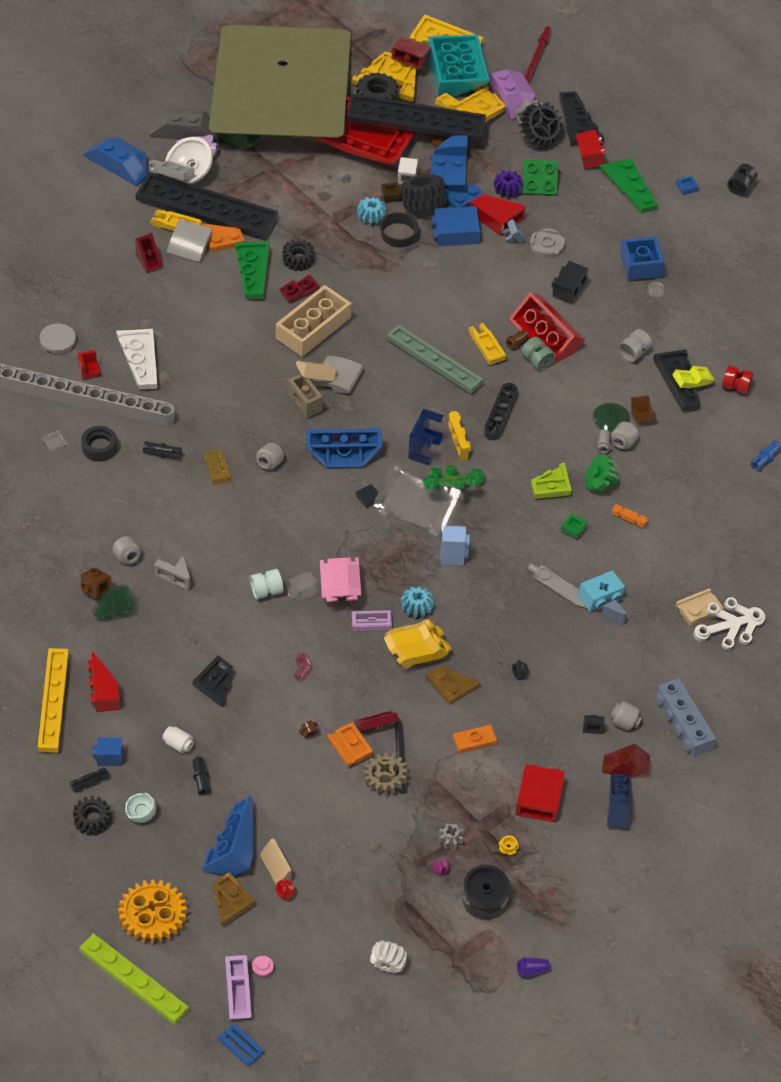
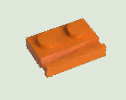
[327,722,373,768]

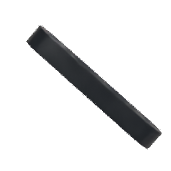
[484,383,518,441]

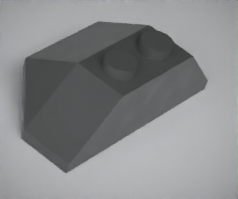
[149,107,219,143]

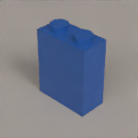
[431,206,480,246]

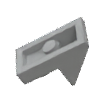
[154,557,190,591]

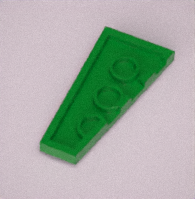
[599,158,658,213]

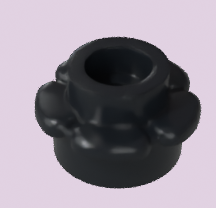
[512,660,529,679]

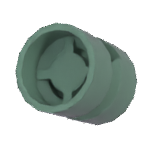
[521,337,556,371]

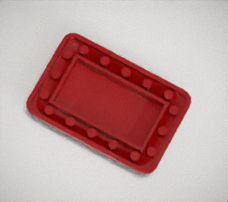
[312,96,415,164]

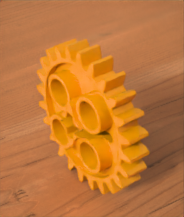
[118,879,187,944]

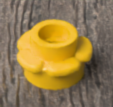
[499,835,519,855]

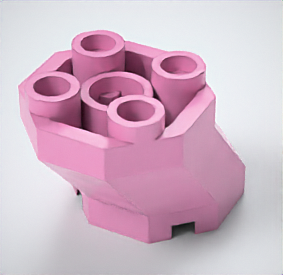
[320,557,361,602]

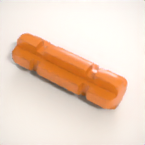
[612,504,648,528]

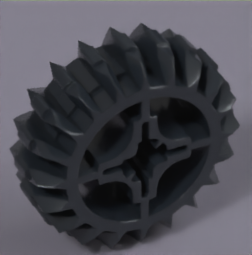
[518,101,564,148]

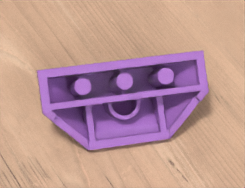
[488,69,535,121]

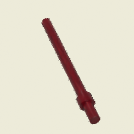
[524,26,551,84]

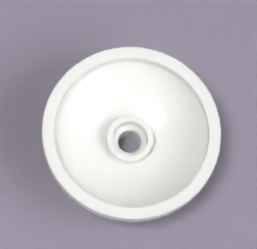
[165,137,213,184]

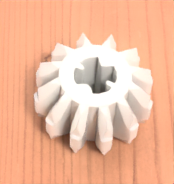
[370,941,407,973]

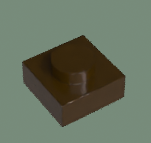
[381,182,401,201]

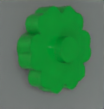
[585,454,619,492]

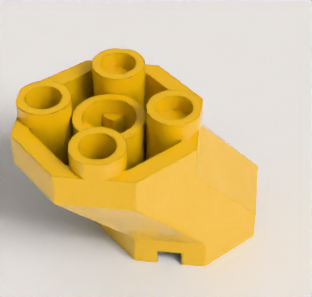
[384,618,451,669]

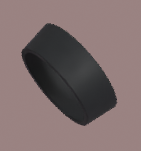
[380,212,418,247]

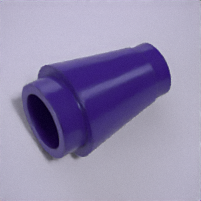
[517,957,550,978]

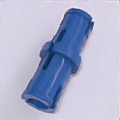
[750,440,781,471]

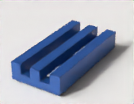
[218,1023,264,1067]

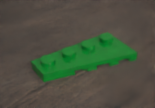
[235,242,270,299]

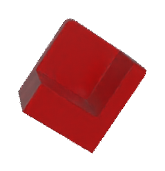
[77,350,101,381]

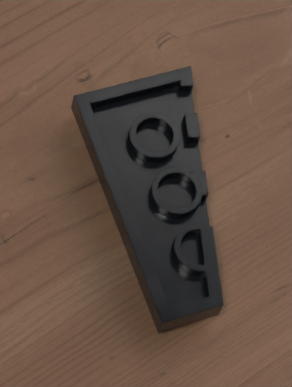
[653,349,700,411]

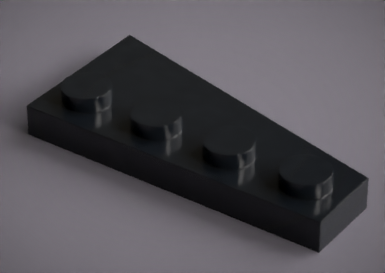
[559,91,604,145]

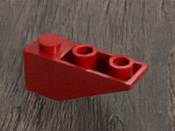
[87,652,120,712]

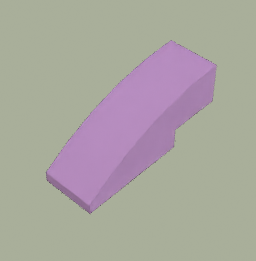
[225,955,251,1020]

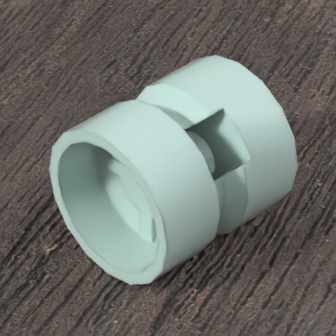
[250,569,283,600]

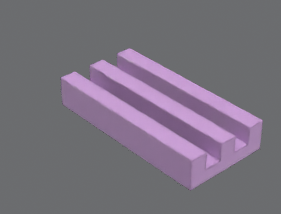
[352,610,392,631]

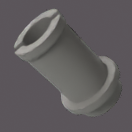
[596,430,611,454]

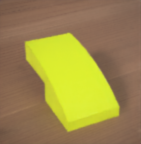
[672,366,715,388]

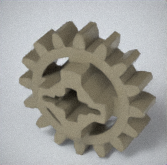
[364,753,408,795]

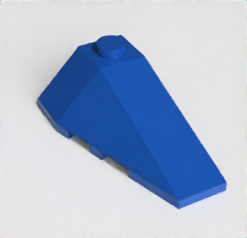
[202,796,253,877]

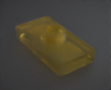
[203,449,231,485]

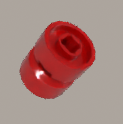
[722,365,754,395]

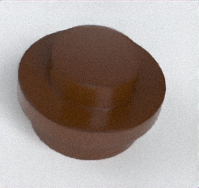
[299,720,319,738]

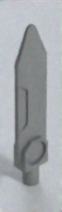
[527,563,587,608]

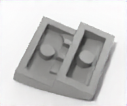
[167,219,212,264]
[313,356,364,393]

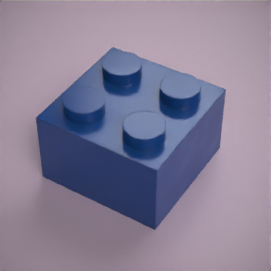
[620,236,664,280]

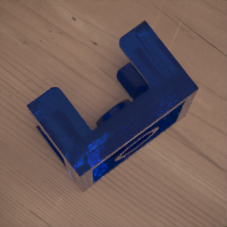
[408,409,444,466]

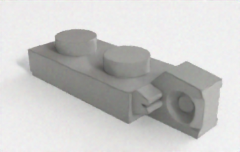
[149,159,194,181]

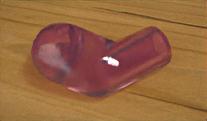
[294,652,311,681]

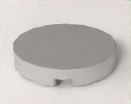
[530,228,565,258]
[39,323,76,355]

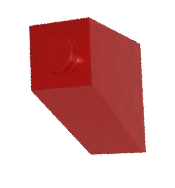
[470,194,526,236]

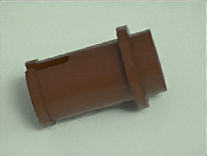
[506,329,529,349]

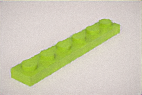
[79,933,189,1025]

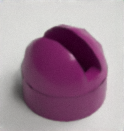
[432,859,449,875]

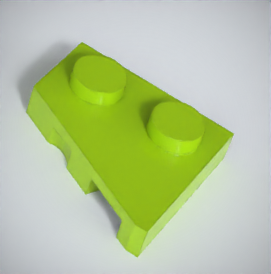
[531,463,572,499]

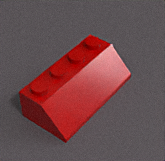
[509,291,585,364]

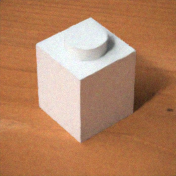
[398,157,418,185]

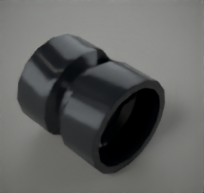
[727,164,758,196]

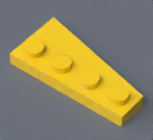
[409,15,483,45]

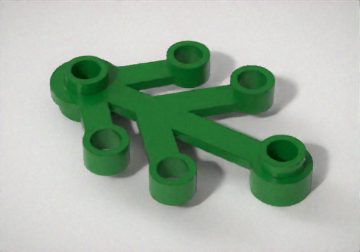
[423,465,485,490]

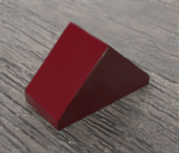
[135,233,163,272]

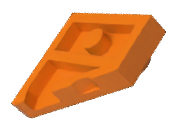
[201,224,245,253]

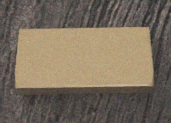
[296,361,337,381]
[260,838,292,884]

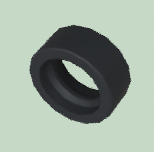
[81,426,117,462]

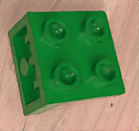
[522,159,558,195]

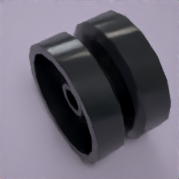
[462,865,510,919]

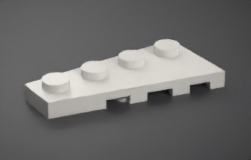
[117,329,157,390]

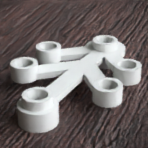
[693,597,765,650]

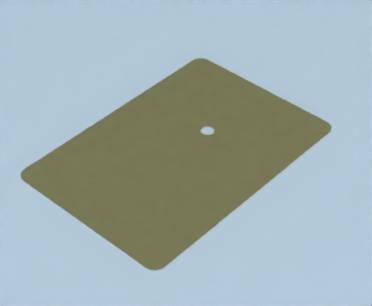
[209,25,351,138]

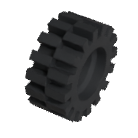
[282,238,314,271]
[73,796,111,836]

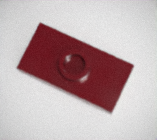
[355,710,399,731]

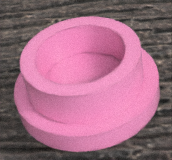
[252,956,274,977]

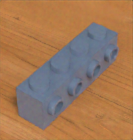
[655,678,716,758]

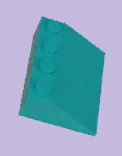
[427,34,490,97]

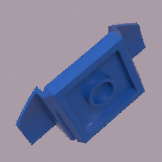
[431,135,468,186]

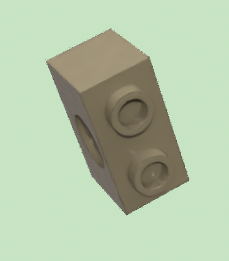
[288,374,323,418]

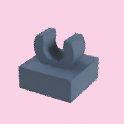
[503,219,525,244]

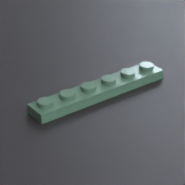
[387,324,483,394]

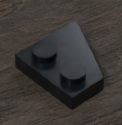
[192,655,233,707]

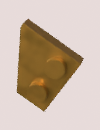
[426,665,480,706]
[213,872,255,926]

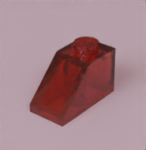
[602,744,650,778]

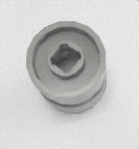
[618,329,652,362]

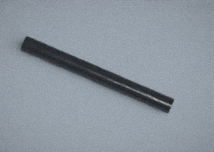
[394,722,407,794]

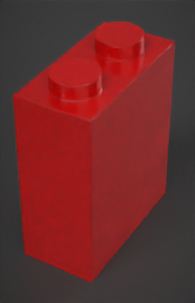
[515,764,565,823]

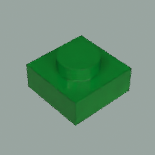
[561,513,587,539]

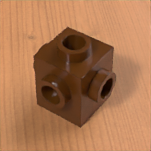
[80,567,111,600]

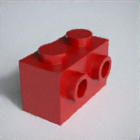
[576,129,606,169]

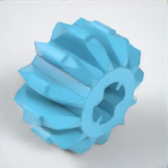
[357,196,387,226]
[401,585,434,619]

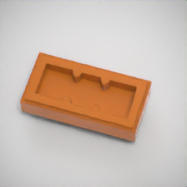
[452,725,497,754]

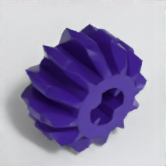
[493,170,523,198]

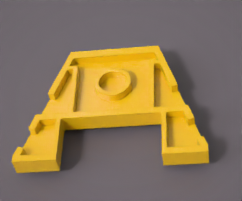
[352,51,416,102]
[435,84,506,122]

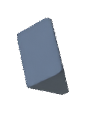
[602,600,626,626]

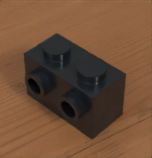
[551,261,588,303]

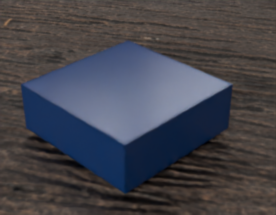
[676,176,699,195]

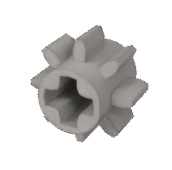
[439,823,463,849]

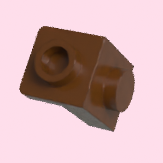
[631,395,656,423]

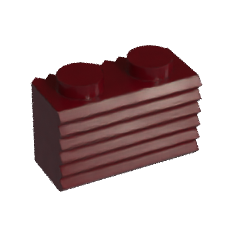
[391,37,431,69]

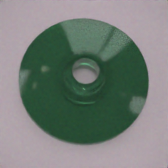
[593,403,630,432]

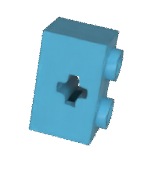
[577,570,625,612]

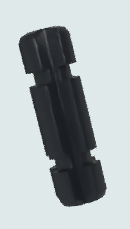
[70,767,109,792]

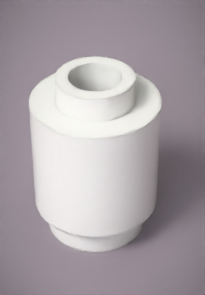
[162,726,194,754]

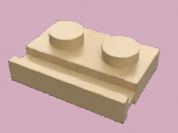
[676,588,724,626]

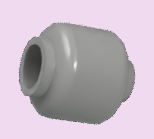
[611,422,639,449]
[256,443,284,470]
[112,536,141,565]
[610,701,642,731]

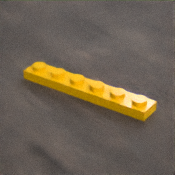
[38,648,69,753]

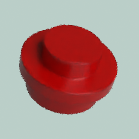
[276,879,295,900]

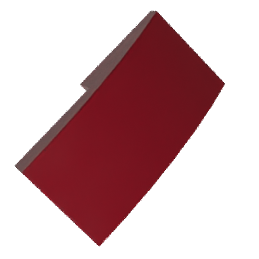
[279,274,320,302]

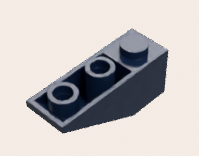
[607,774,631,828]

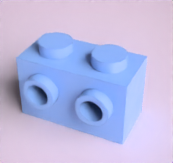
[441,526,469,565]

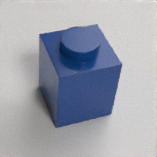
[93,738,123,766]

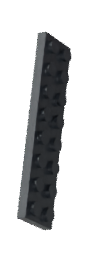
[346,94,486,142]
[135,172,278,239]

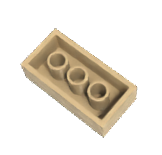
[276,285,352,357]

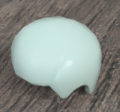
[125,793,156,823]

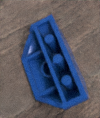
[83,137,148,187]
[306,428,382,468]

